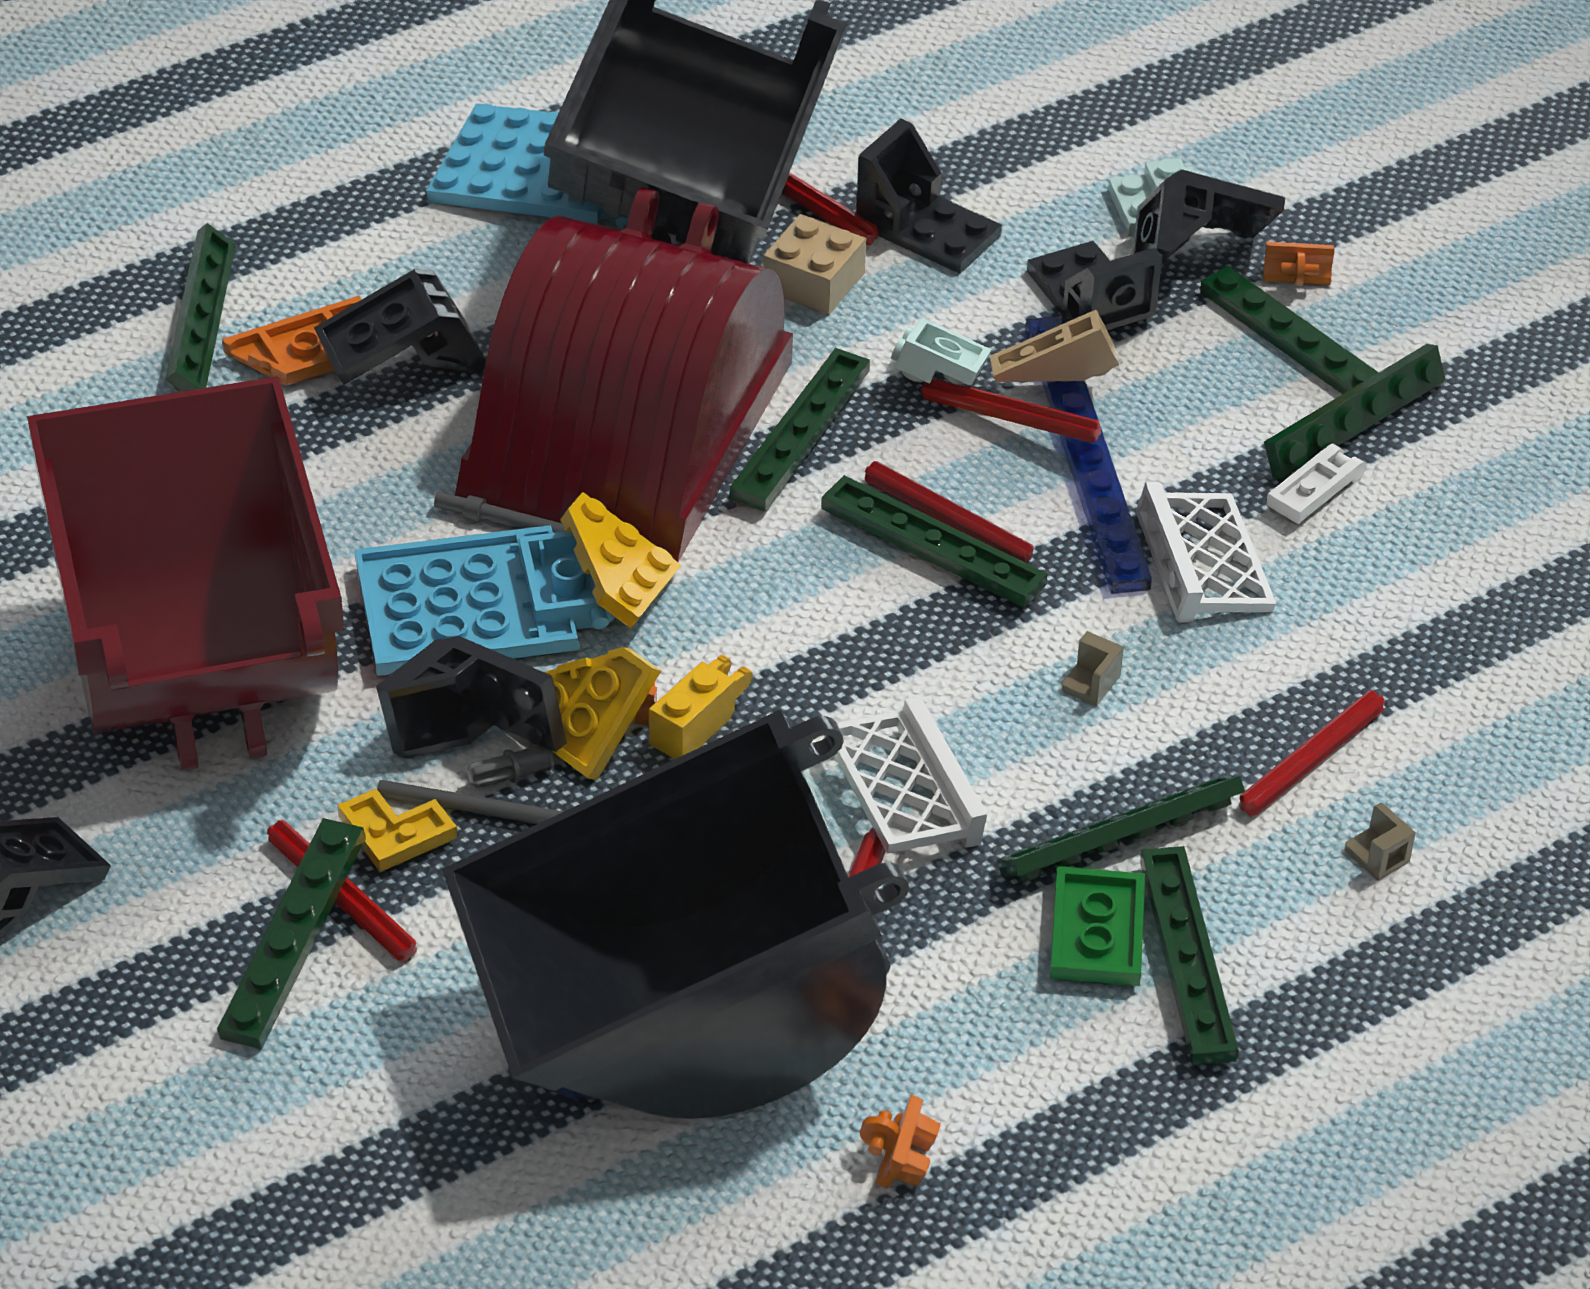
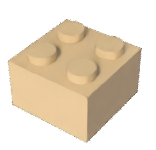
[763,214,866,315]

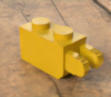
[649,654,753,759]

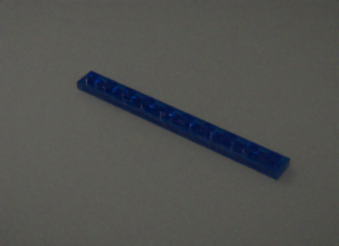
[1025,316,1152,594]

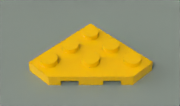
[561,492,681,629]
[545,647,661,780]

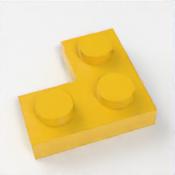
[337,788,457,872]

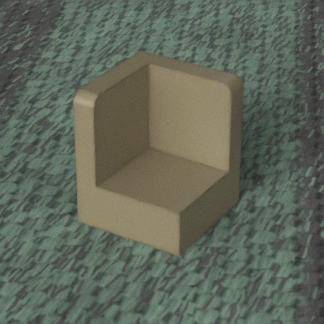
[1062,631,1124,706]
[1344,802,1416,880]

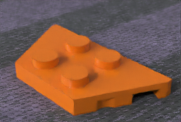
[222,296,361,386]

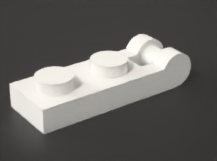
[1266,444,1366,524]

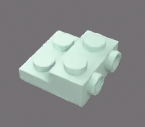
[1108,158,1194,235]
[890,318,991,386]

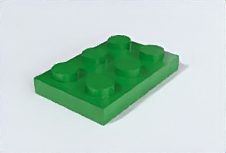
[1050,866,1145,986]

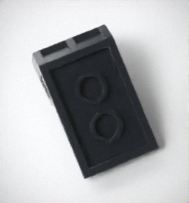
[856,118,1002,274]
[1132,169,1286,263]
[1027,240,1162,330]
[314,269,486,385]
[376,636,567,758]
[0,817,111,939]

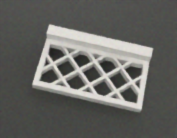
[1135,482,1276,623]
[824,696,987,854]

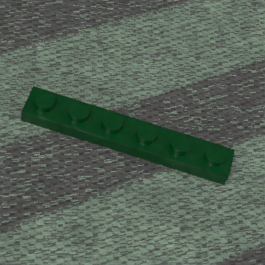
[165,223,236,392]
[1200,266,1379,394]
[1264,344,1446,479]
[729,348,870,511]
[821,475,1047,608]
[996,776,1245,882]
[217,818,366,1049]
[1140,846,1239,1066]

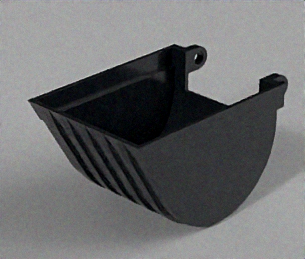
[544,0,847,264]
[442,709,910,1119]

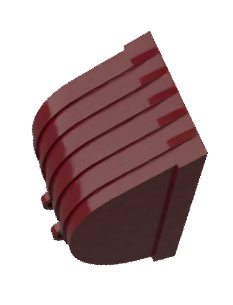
[455,187,793,562]
[27,376,344,771]

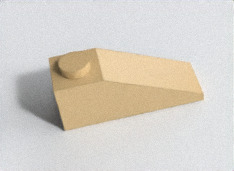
[990,310,1119,382]

